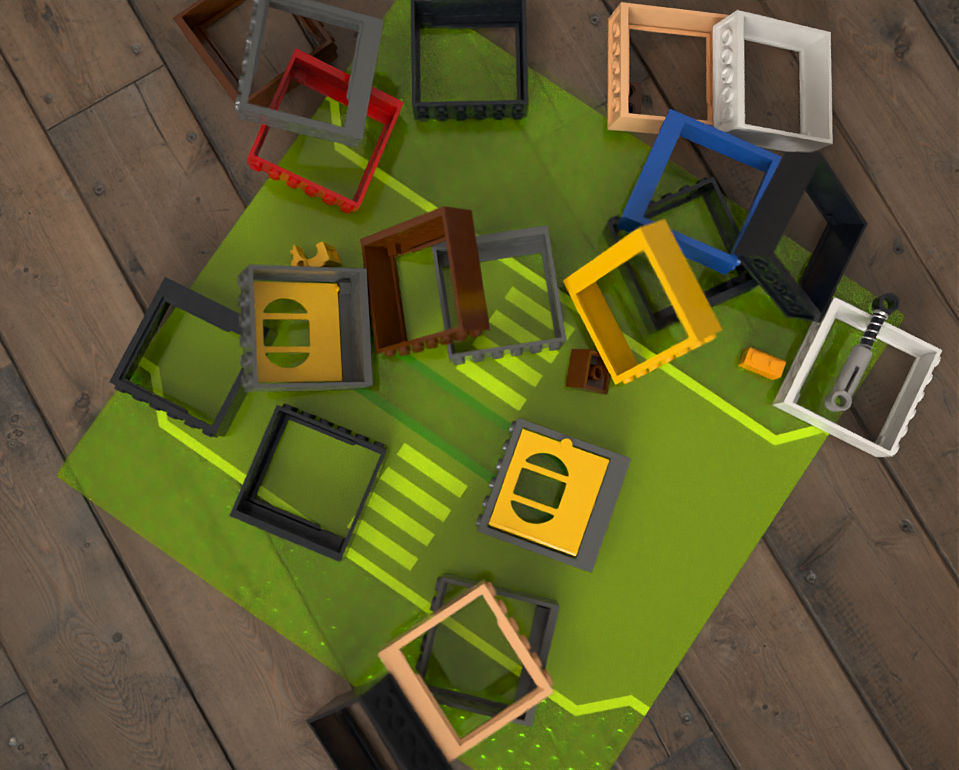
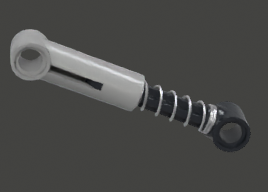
[825,293,900,412]

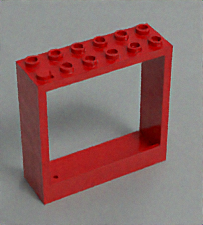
[247,48,404,214]

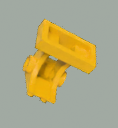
[290,241,342,267]

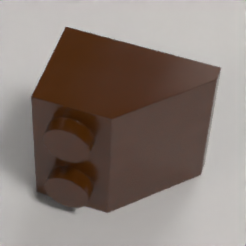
[566,349,611,395]

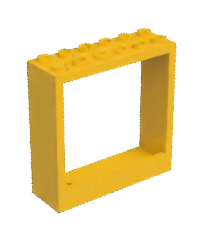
[563,219,723,385]

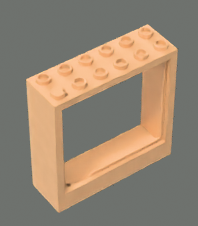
[608,2,729,134]
[378,579,554,762]

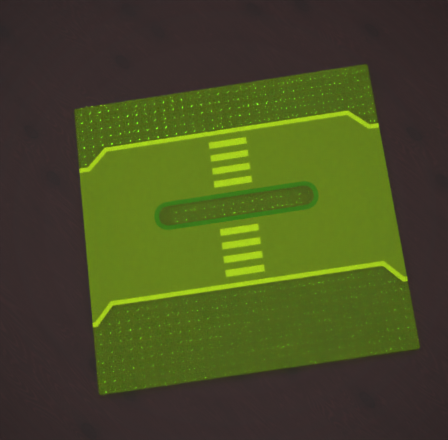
[57,0,905,770]

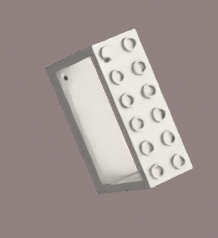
[713,10,833,152]
[772,297,942,457]

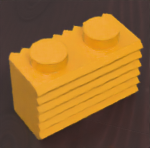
[738,347,786,380]

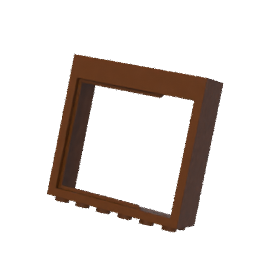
[173,0,338,108]
[360,206,490,357]

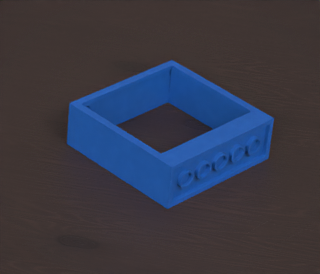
[617,109,782,275]

